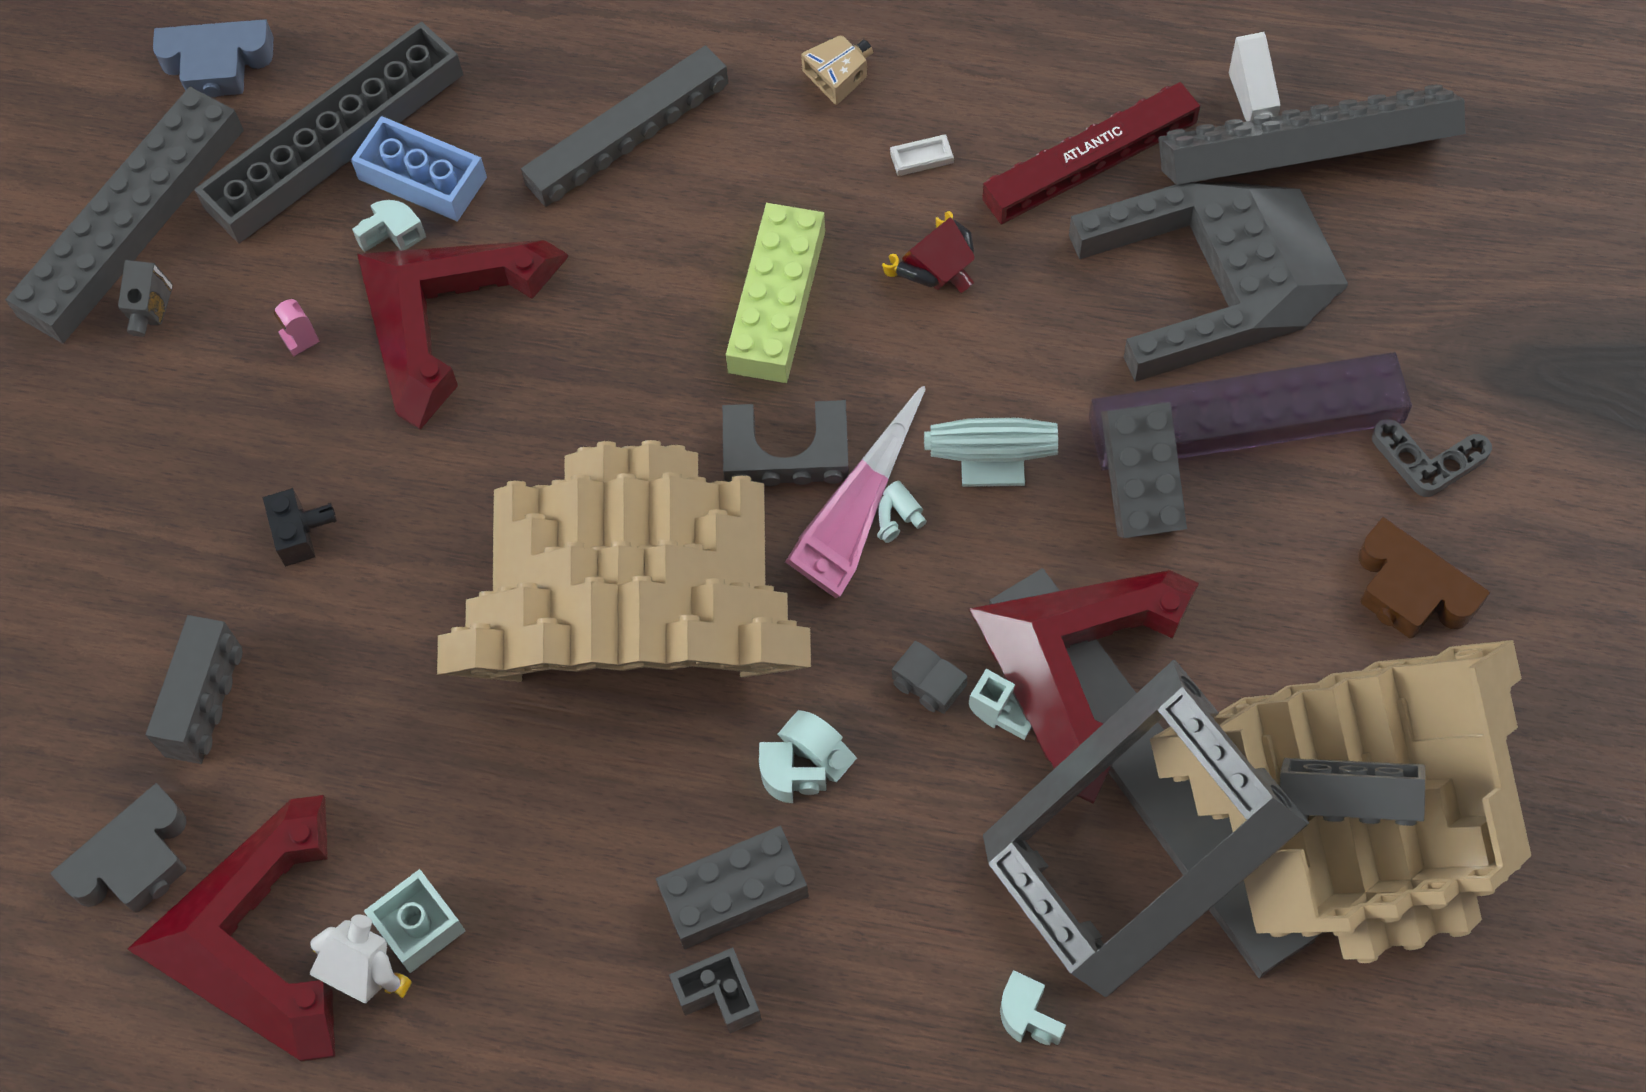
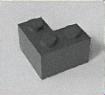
[669,948,762,1034]

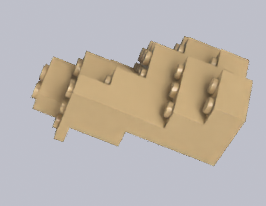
[437,440,811,682]
[1150,640,1531,963]

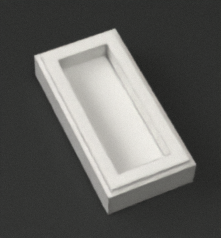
[890,134,954,176]

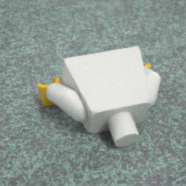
[310,914,412,1003]

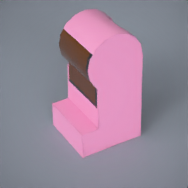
[274,299,320,357]

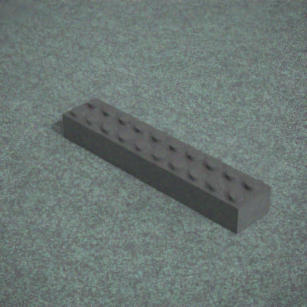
[194,21,463,244]
[1159,84,1466,185]
[5,86,244,344]

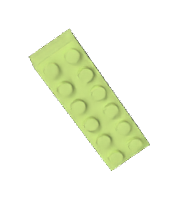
[726,203,825,383]

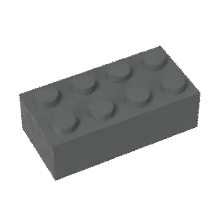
[1101,402,1187,538]
[145,615,243,764]
[1280,758,1425,826]
[656,825,809,950]

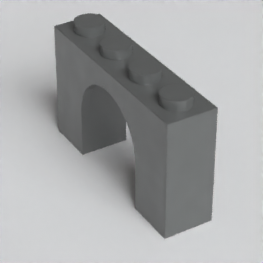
[722,400,849,486]

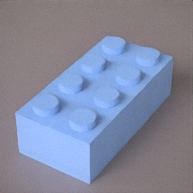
[351,116,487,222]

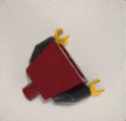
[882,211,975,294]

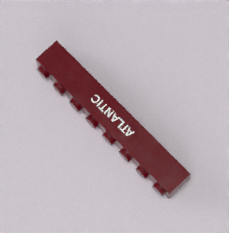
[982,82,1200,225]

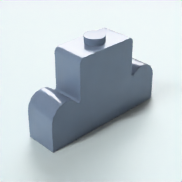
[153,19,274,97]

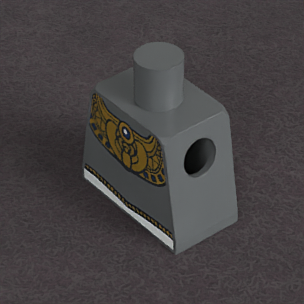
[118,260,173,337]

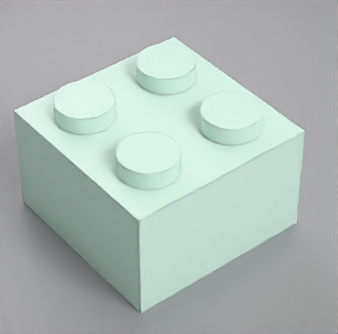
[364,869,465,973]

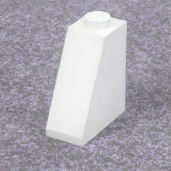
[1229,32,1281,121]

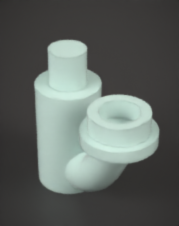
[877,481,927,543]

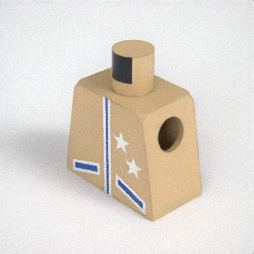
[801,36,873,105]

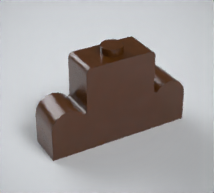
[1359,517,1490,638]

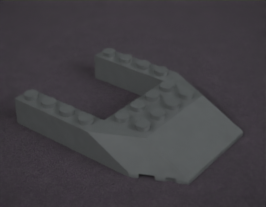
[1069,182,1348,382]

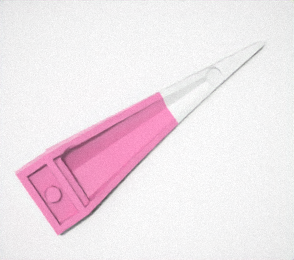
[785,386,925,598]

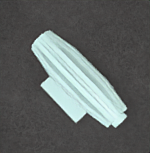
[924,417,1058,487]

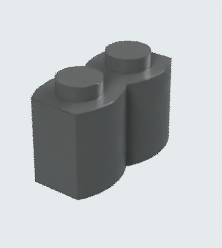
[892,641,967,714]

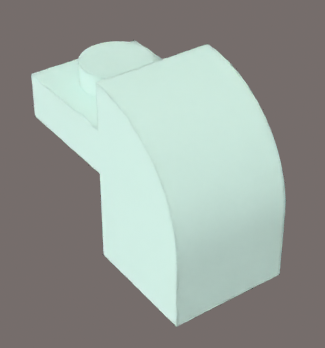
[352,200,426,252]
[968,669,1032,740]
[778,710,857,782]
[759,742,826,803]
[1000,970,1066,1045]

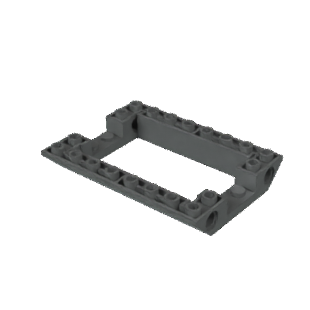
[983,660,1309,997]

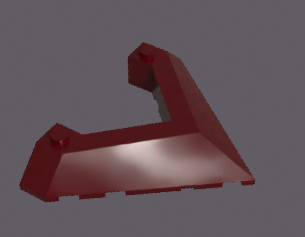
[357,240,568,430]
[969,570,1199,804]
[127,795,335,1062]

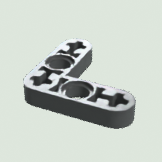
[1372,419,1492,497]

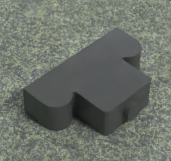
[50,783,186,913]

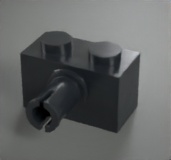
[262,488,337,567]

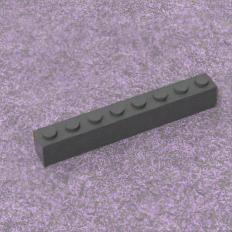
[521,45,728,207]

